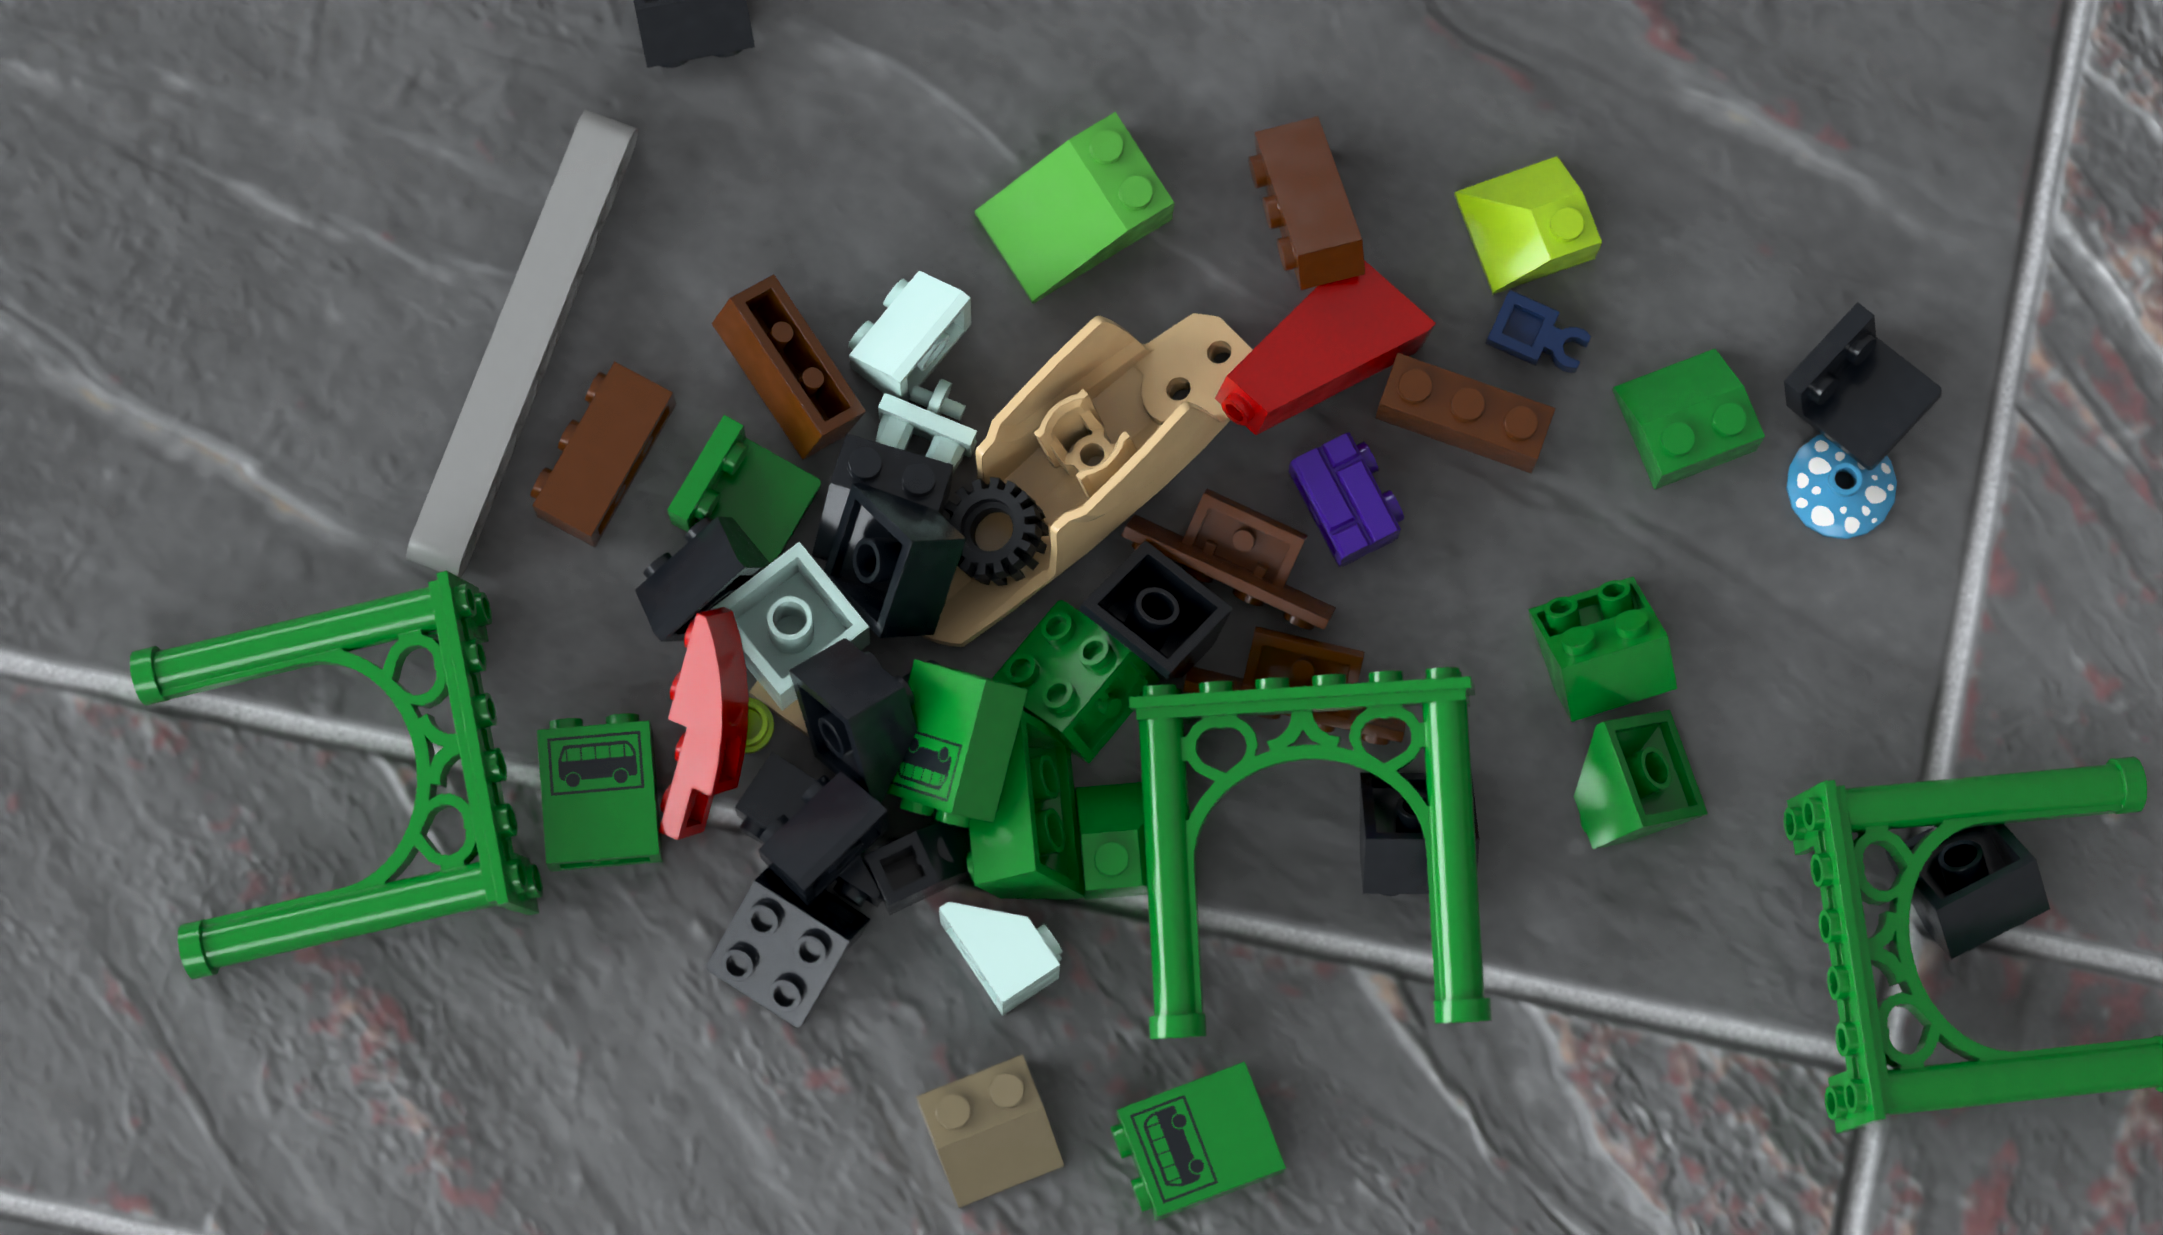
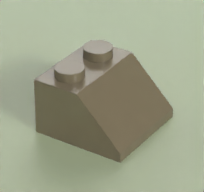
[916,1054,1064,1208]

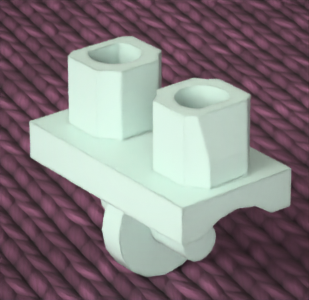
[875,379,977,473]

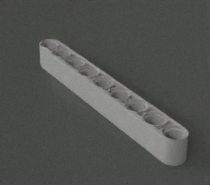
[406,110,638,578]

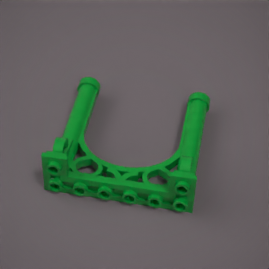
[130,571,543,979]
[1129,667,1492,1039]
[1784,756,2163,1134]

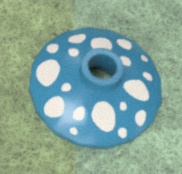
[1786,434,1897,540]

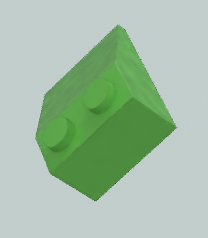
[975,112,1174,304]

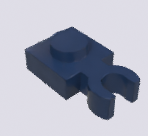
[1485,290,1591,373]

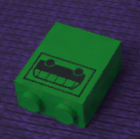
[887,659,1028,828]
[537,713,663,872]
[1110,1061,1286,1221]

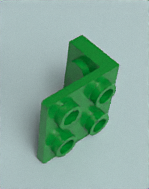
[667,415,821,563]
[992,600,1160,764]

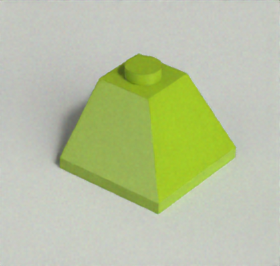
[1454,156,1602,294]

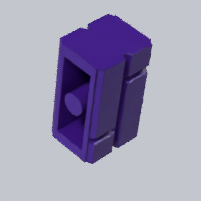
[1288,432,1404,568]

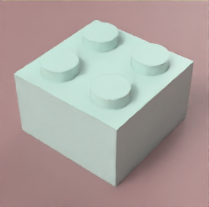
[710,542,870,711]

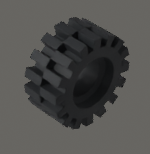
[944,477,1049,586]

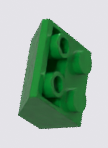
[1528,576,1678,722]

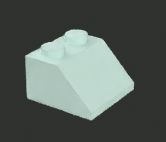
[848,271,971,401]
[939,901,1063,1016]

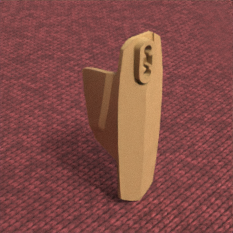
[922,313,1253,647]

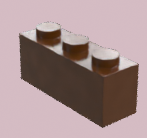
[1248,116,1365,290]
[712,274,866,460]
[1375,353,1556,473]
[530,361,676,547]

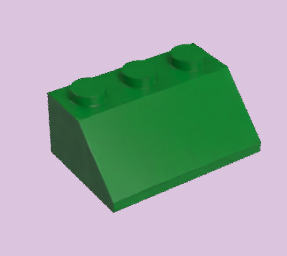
[967,711,1085,900]

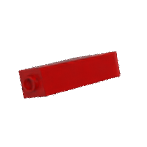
[1215,260,1436,435]

